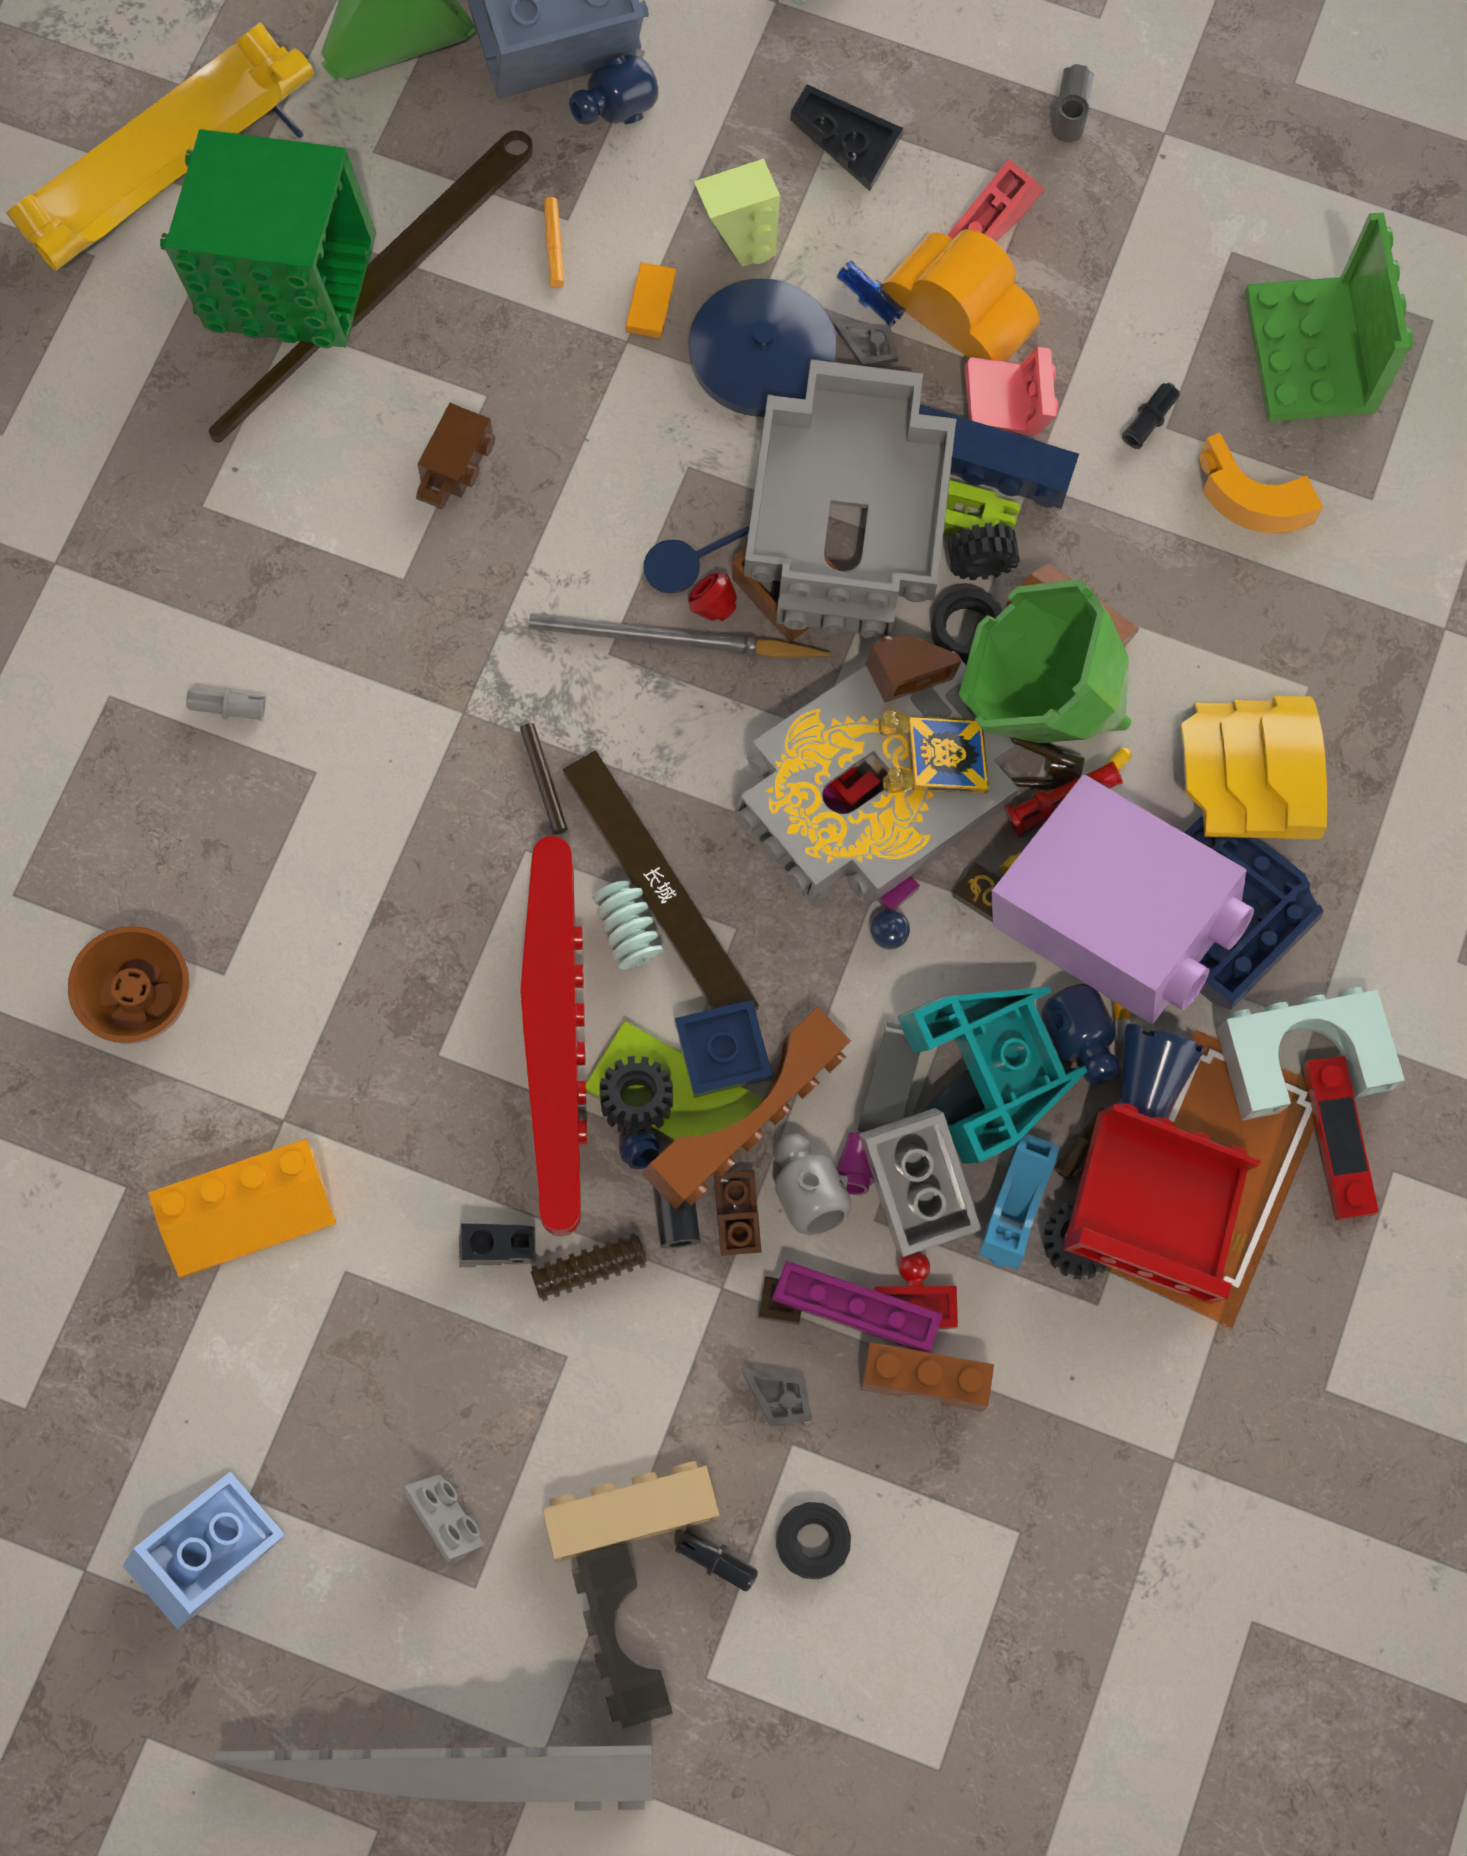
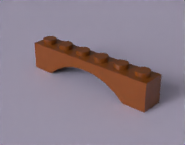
[642,1006,851,1209]

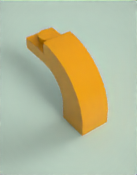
[1199,433,1323,533]

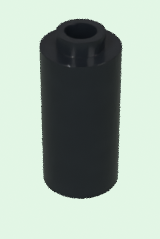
[652,1185,701,1249]

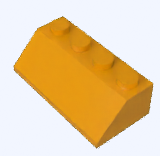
[148,1138,337,1278]

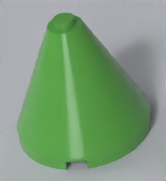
[321,0,476,80]

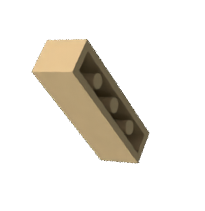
[542,1461,720,1562]

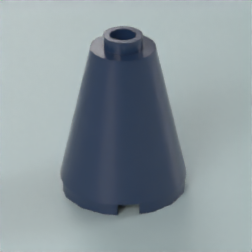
[1120,1023,1205,1118]

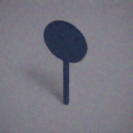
[644,525,750,594]

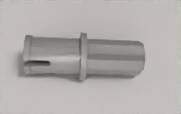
[186,688,266,721]

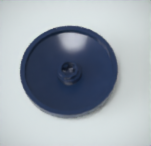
[689,279,836,417]

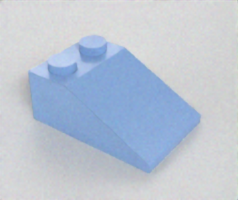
[123,1472,285,1630]

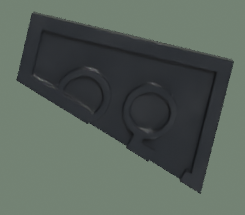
[790,84,903,191]

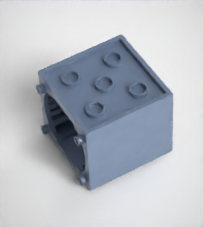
[467,0,649,99]

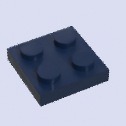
[674,1000,773,1098]

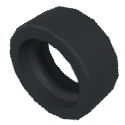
[932,589,1003,665]

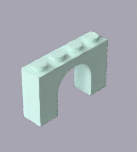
[1216,987,1405,1121]

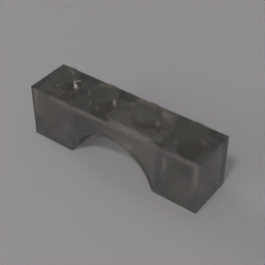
[571,1543,673,1729]

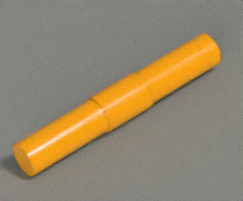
[543,197,564,288]

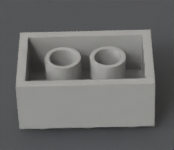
[859,1108,981,1256]

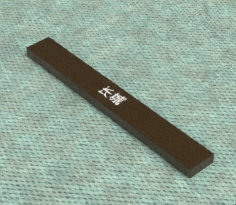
[562,750,759,1011]

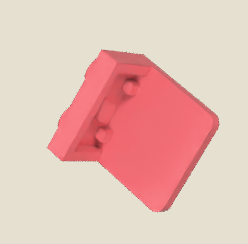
[965,347,1058,436]

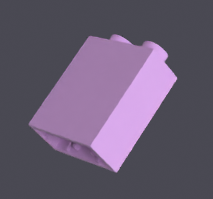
[992,774,1254,1025]

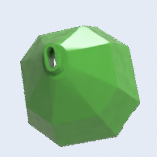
[959,579,1131,743]

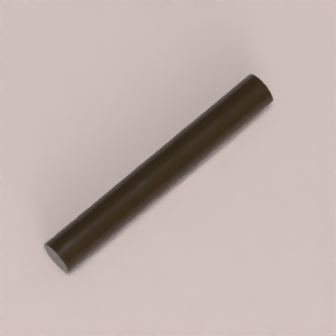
[520,723,568,834]

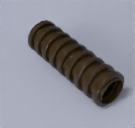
[530,1232,647,1302]

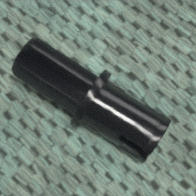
[1122,382,1180,449]
[675,1528,758,1592]

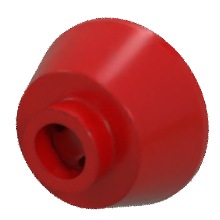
[688,572,737,621]

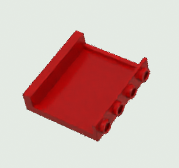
[1063,1103,1261,1304]

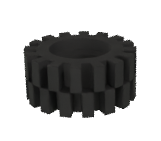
[948,523,1020,580]
[599,1056,673,1136]
[1044,1200,1108,1280]

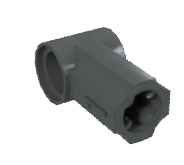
[1052,64,1094,142]

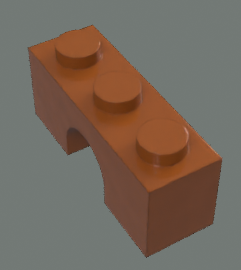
[861,1342,994,1412]

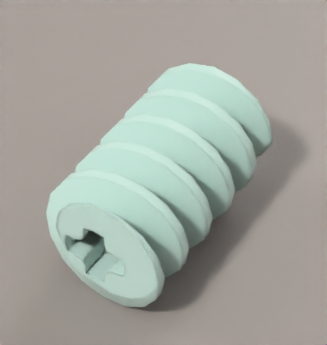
[592,881,664,970]

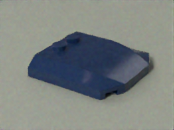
[1184,816,1323,1010]

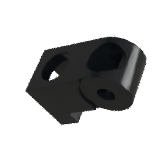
[459,1223,536,1267]

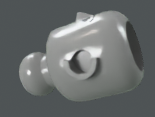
[773,1134,851,1235]

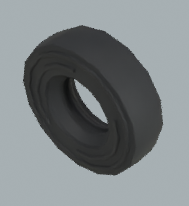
[776,1502,851,1579]

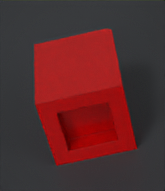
[826,767,881,812]

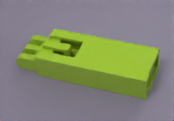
[943,480,1021,536]

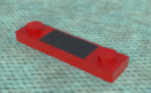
[1302,1056,1379,1221]

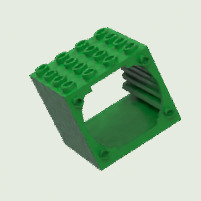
[160,129,376,348]

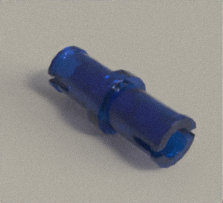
[837,260,906,327]

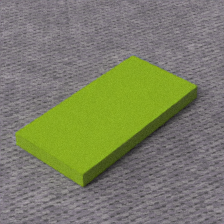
[586,1021,763,1142]

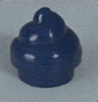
[870,910,910,950]
[619,1128,660,1169]

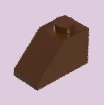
[865,634,962,703]

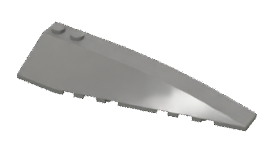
[215,1745,653,1811]

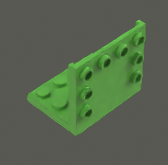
[1244,212,1413,422]

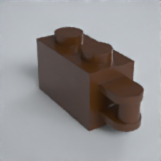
[416,403,495,509]

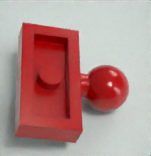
[873,1251,958,1329]

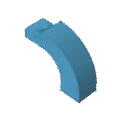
[979,1133,1059,1270]

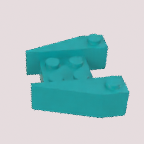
[897,986,1087,1164]

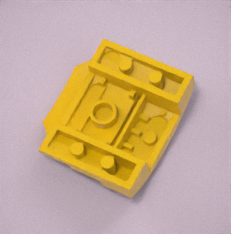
[1180,696,1327,839]

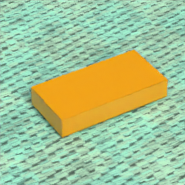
[626,262,676,339]

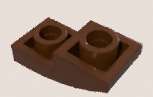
[713,1170,762,1256]

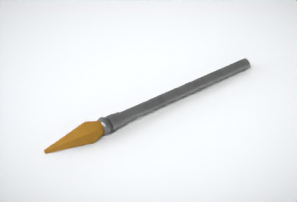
[529,614,832,658]

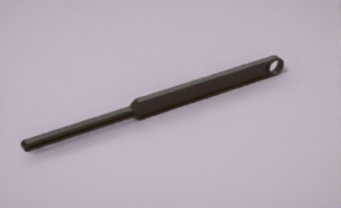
[209,130,533,443]

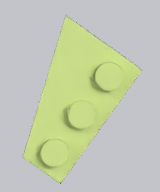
[694,159,780,267]

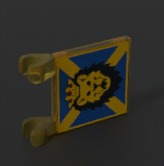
[878,710,990,794]

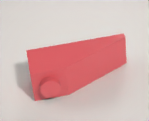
[947,159,1045,242]

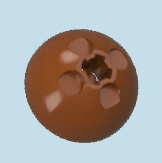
[68,926,190,1044]

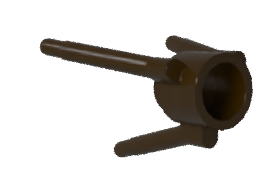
[1011,738,1085,789]

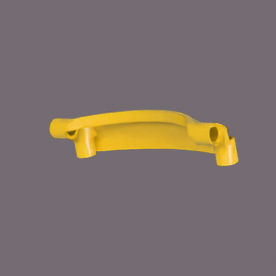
[5,22,315,271]

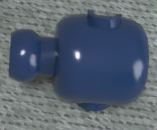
[569,53,659,125]
[1041,984,1119,1085]

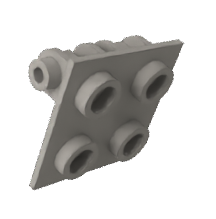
[402,1475,485,1565]

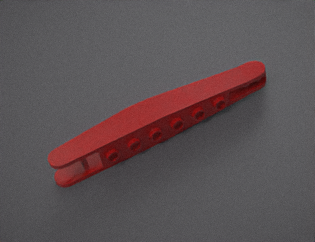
[520,836,588,1237]

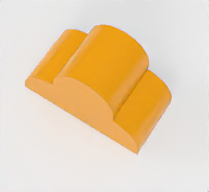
[879,229,1040,362]

